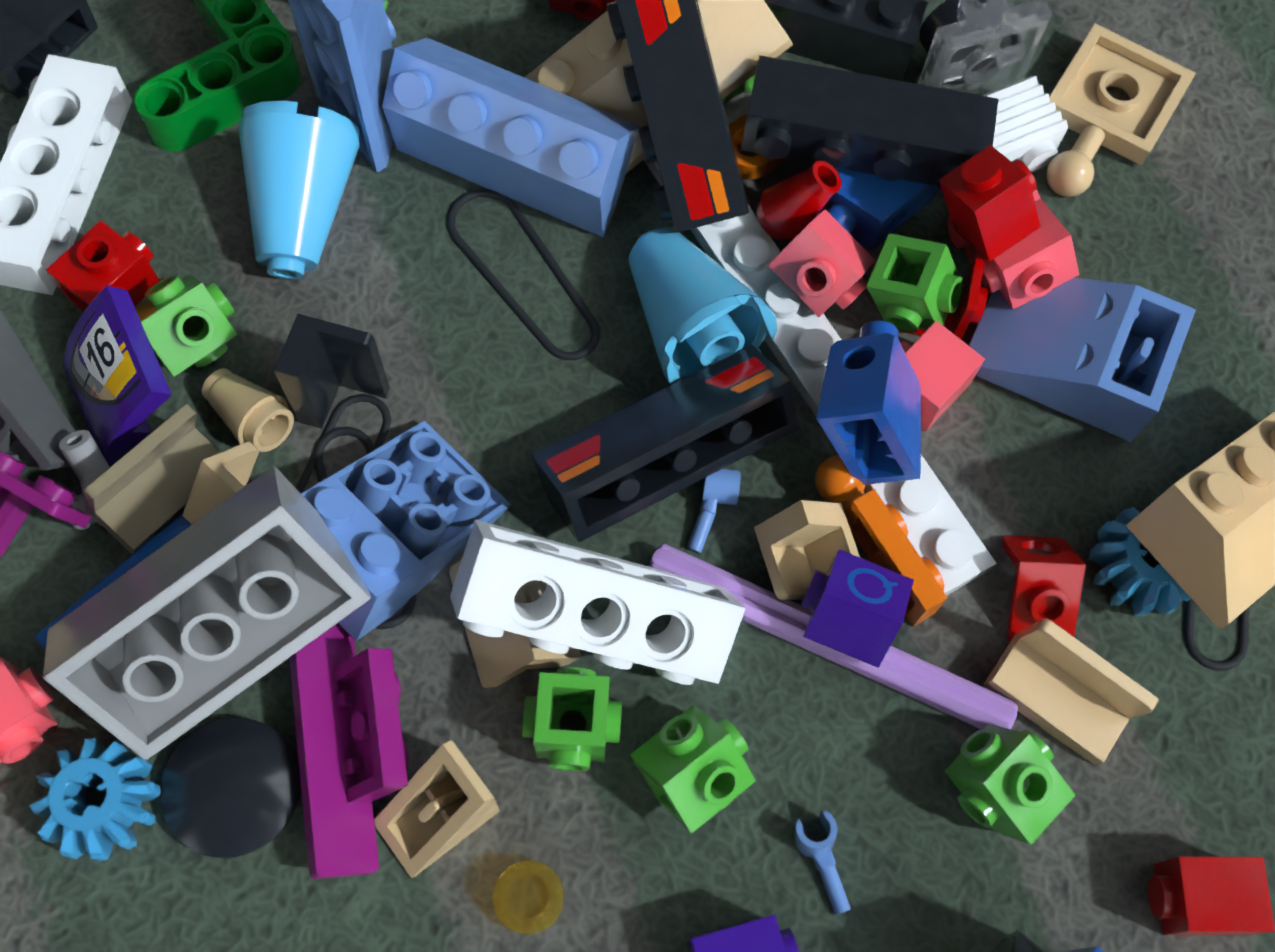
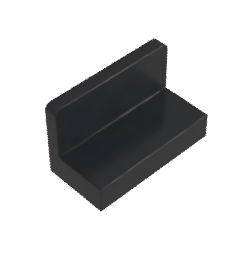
[274,313,390,429]

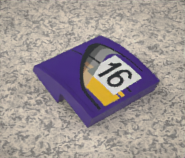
[63,286,172,467]

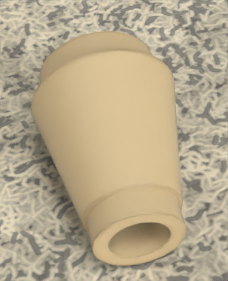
[202,368,294,452]

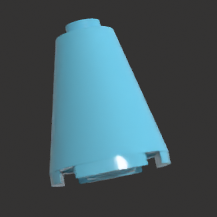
[238,101,360,280]
[629,228,777,385]

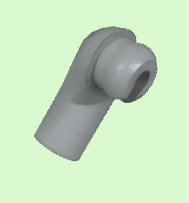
[59,430,110,530]

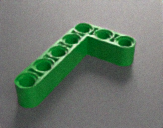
[134,0,302,152]

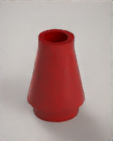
[756,160,841,241]

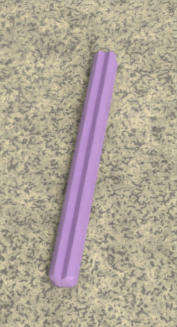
[648,544,1018,729]

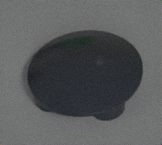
[160,718,302,860]

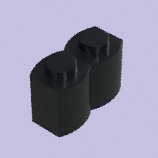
[0,0,98,98]

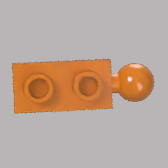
[815,455,948,627]

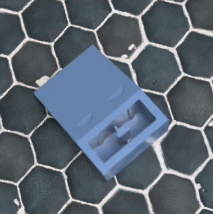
[969,278,1196,442]
[301,421,511,641]

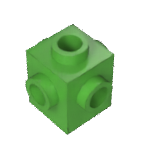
[866,233,964,333]
[136,274,238,377]
[523,667,622,771]
[630,705,756,834]
[944,724,1076,845]

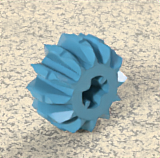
[1087,507,1191,617]
[29,738,160,861]

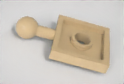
[1046,23,1196,197]

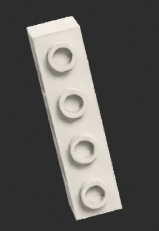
[0,54,132,295]
[450,520,745,685]

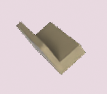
[84,404,221,555]

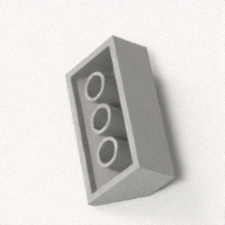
[43,466,371,761]

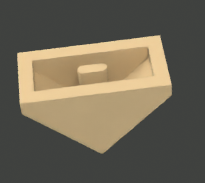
[374,740,500,878]

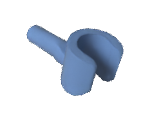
[686,468,741,554]
[793,810,851,915]

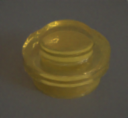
[493,861,564,935]

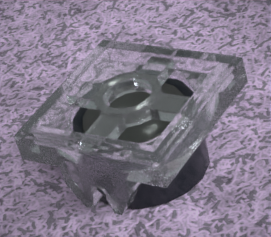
[918,0,1053,96]

